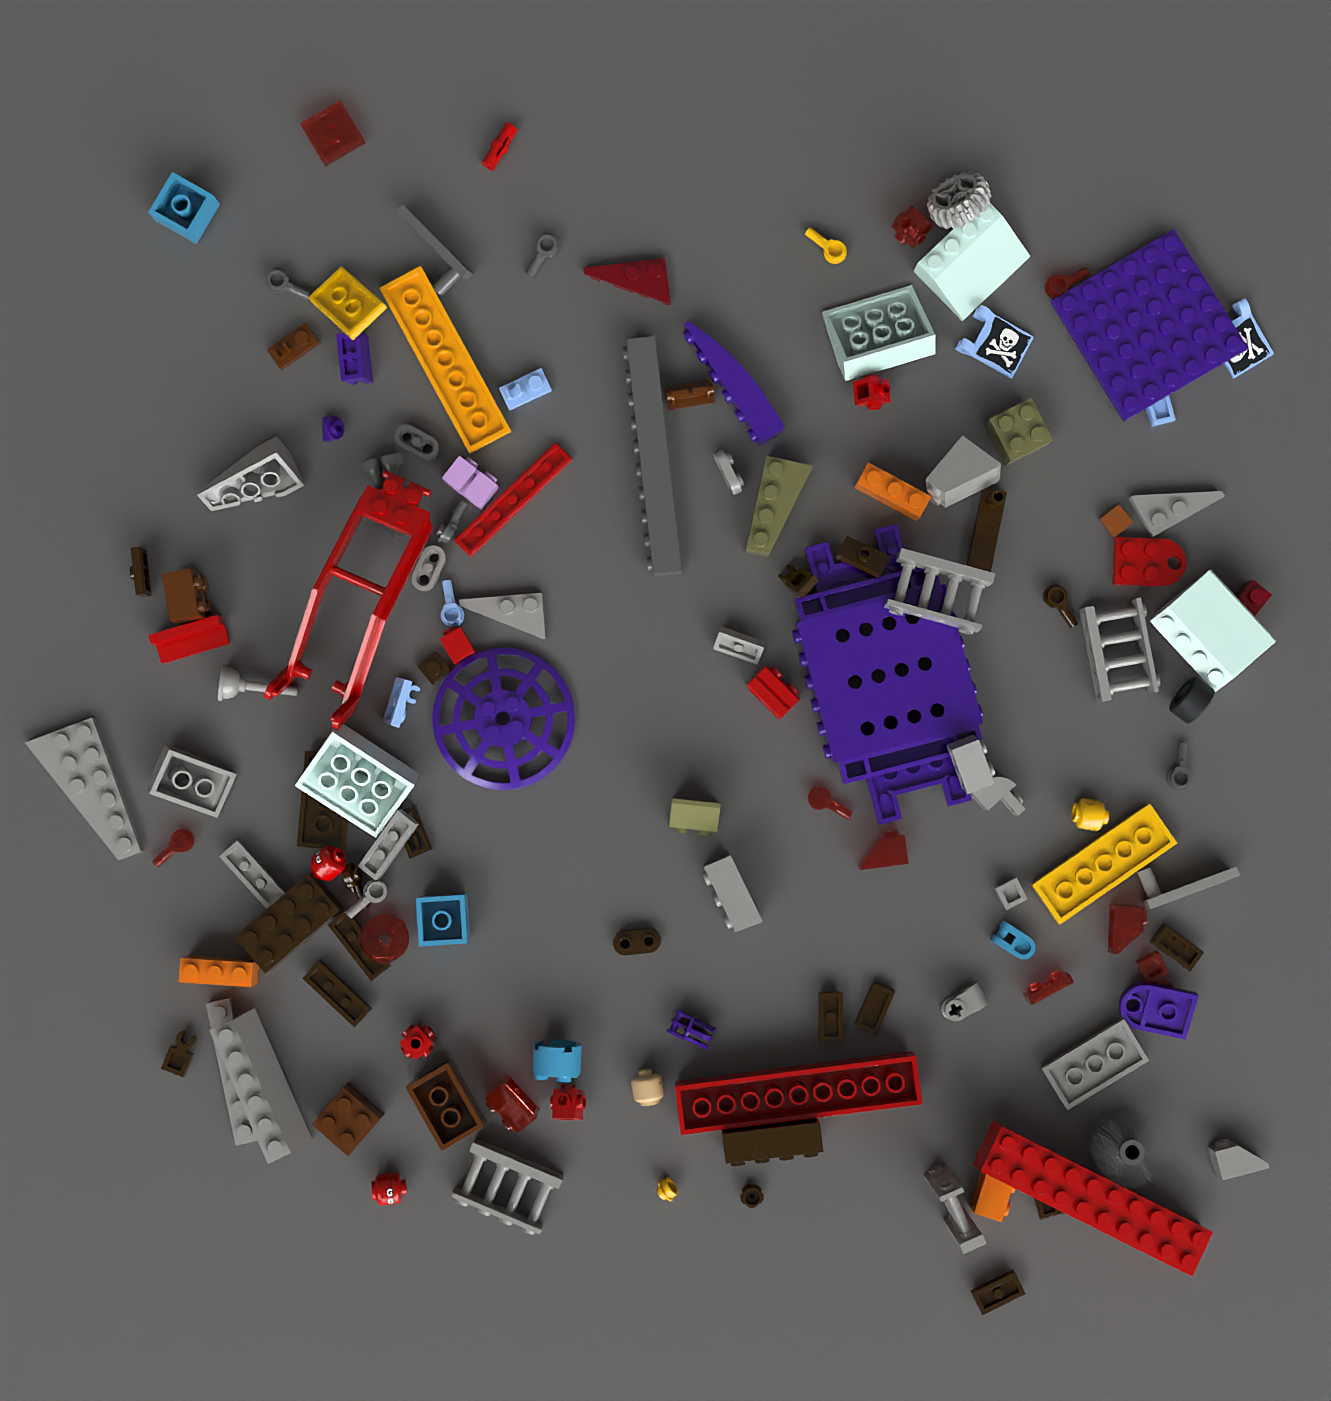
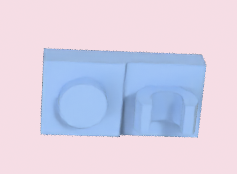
[499,368,552,411]
[382,677,420,728]

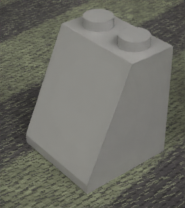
[926,435,1001,508]

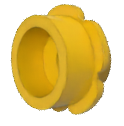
[656,1177,678,1201]

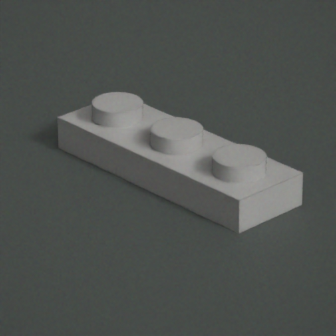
[358,809,419,881]
[219,840,286,909]

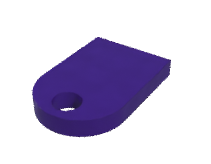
[1119,982,1199,1040]

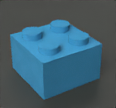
[148,172,220,244]
[416,893,470,947]

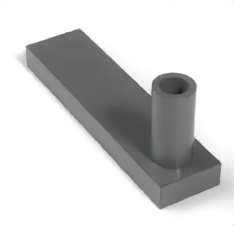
[396,204,473,297]

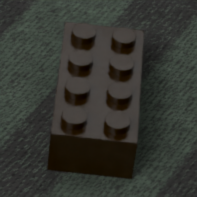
[235,873,345,974]
[721,1118,823,1167]

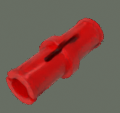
[481,122,518,171]

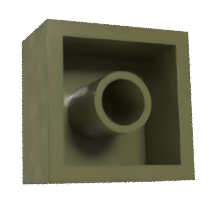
[984,398,1053,466]

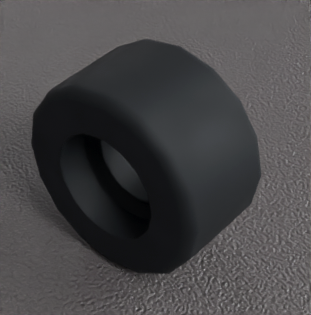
[1169,677,1215,723]

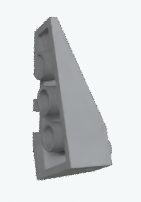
[197,436,304,511]

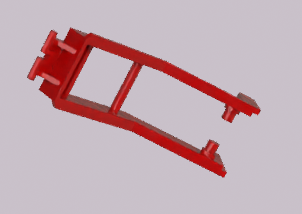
[264,470,433,730]

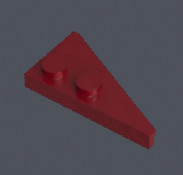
[584,258,671,305]

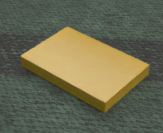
[308,266,387,340]

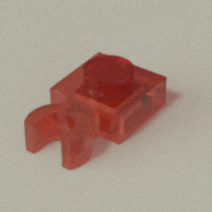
[1135,950,1173,987]

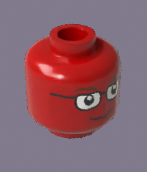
[310,846,346,881]
[371,1172,407,1206]

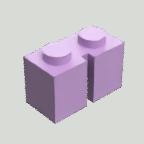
[442,456,499,510]

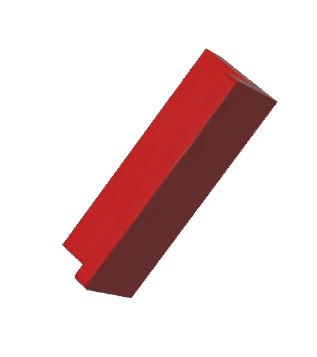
[148,615,230,664]

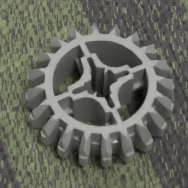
[927,171,991,229]

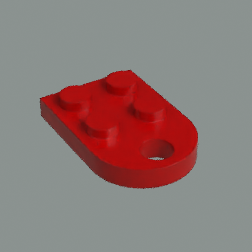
[1112,537,1186,587]

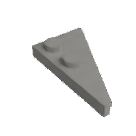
[1128,491,1225,537]
[459,593,546,639]

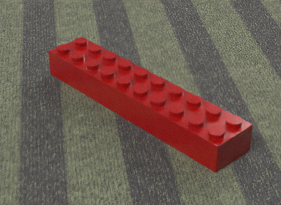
[675,1051,923,1135]
[972,1120,1213,1277]

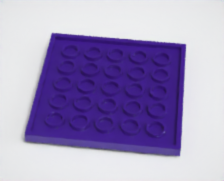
[1051,229,1248,422]

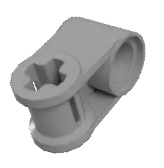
[941,981,989,1021]

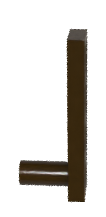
[964,488,1007,582]

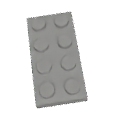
[1040,1018,1149,1110]

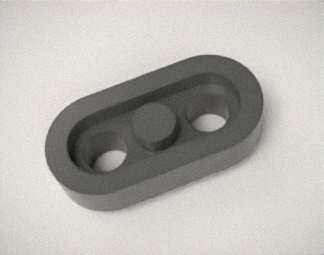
[394,424,440,461]

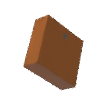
[1099,504,1134,538]

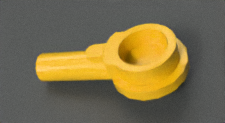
[805,227,847,264]

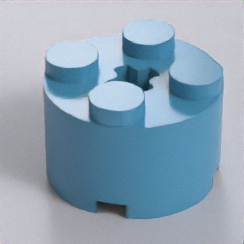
[532,1039,582,1082]

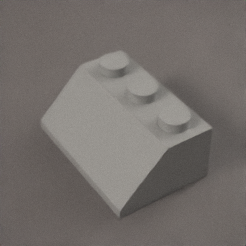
[702,853,763,932]

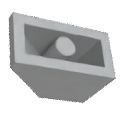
[1208,1139,1269,1180]

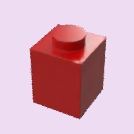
[440,626,477,665]

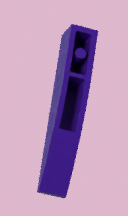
[683,321,785,446]

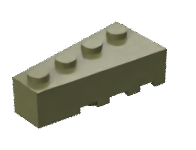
[745,456,813,557]

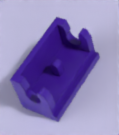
[336,332,373,385]

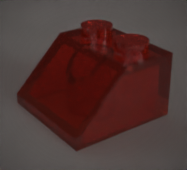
[484,1074,540,1133]

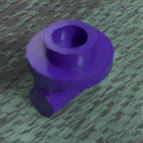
[322,416,344,442]

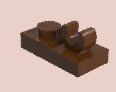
[267,323,320,371]

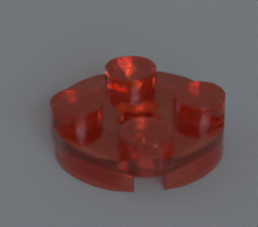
[360,914,409,964]

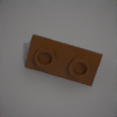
[665,380,715,410]

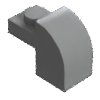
[970,777,1025,816]

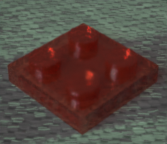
[300,100,365,167]

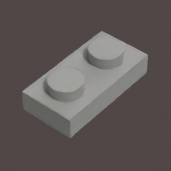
[713,626,766,665]

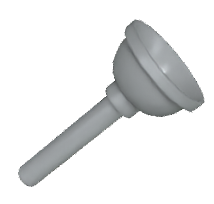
[218,663,299,701]

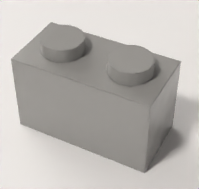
[946,735,995,794]

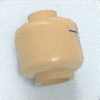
[631,1069,664,1106]

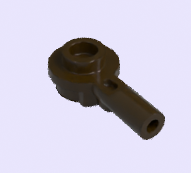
[1043,585,1078,629]
[342,863,371,909]

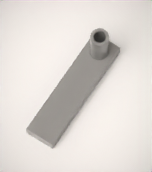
[1137,867,1241,911]

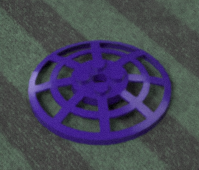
[432,648,575,790]

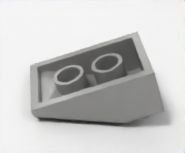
[146,744,237,818]

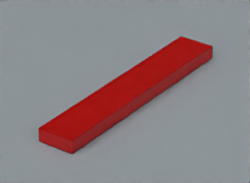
[454,442,572,558]

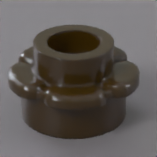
[740,1184,764,1208]

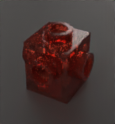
[891,205,933,248]

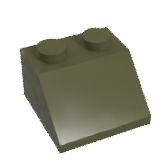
[669,798,721,836]

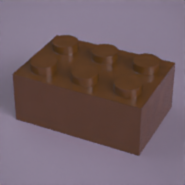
[405,1059,487,1151]

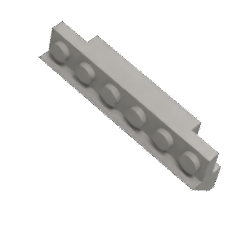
[209,1008,312,1164]

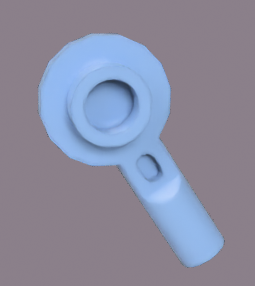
[441,580,464,627]

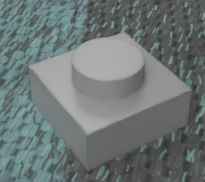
[994,877,1027,910]

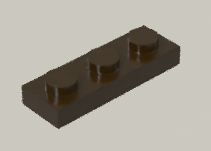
[328,911,392,982]
[302,960,372,1028]

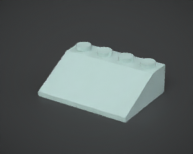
[914,203,1030,321]
[822,285,935,381]
[1150,569,1276,692]
[295,724,419,838]

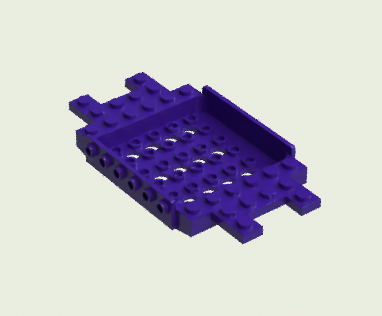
[792,524,983,825]

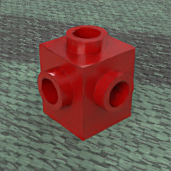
[852,374,891,410]
[399,1022,437,1060]
[550,1084,586,1120]

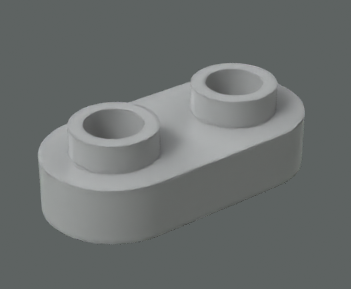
[713,449,744,496]
[411,545,446,592]

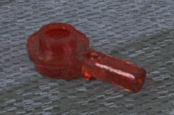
[1044,267,1089,299]
[808,787,853,820]
[152,829,195,867]

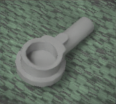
[345,880,387,919]

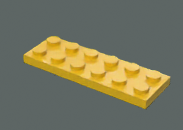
[1031,803,1177,925]

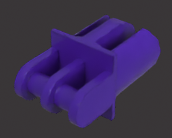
[666,1009,717,1050]

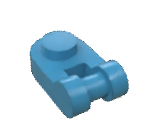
[990,920,1036,959]

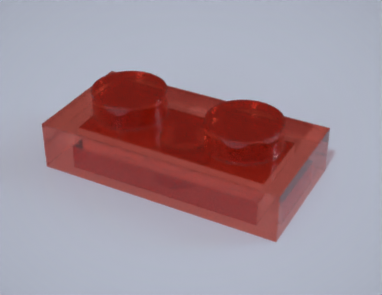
[1023,971,1074,1005]

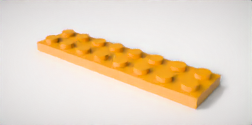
[380,266,511,454]

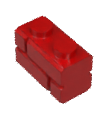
[746,665,800,720]

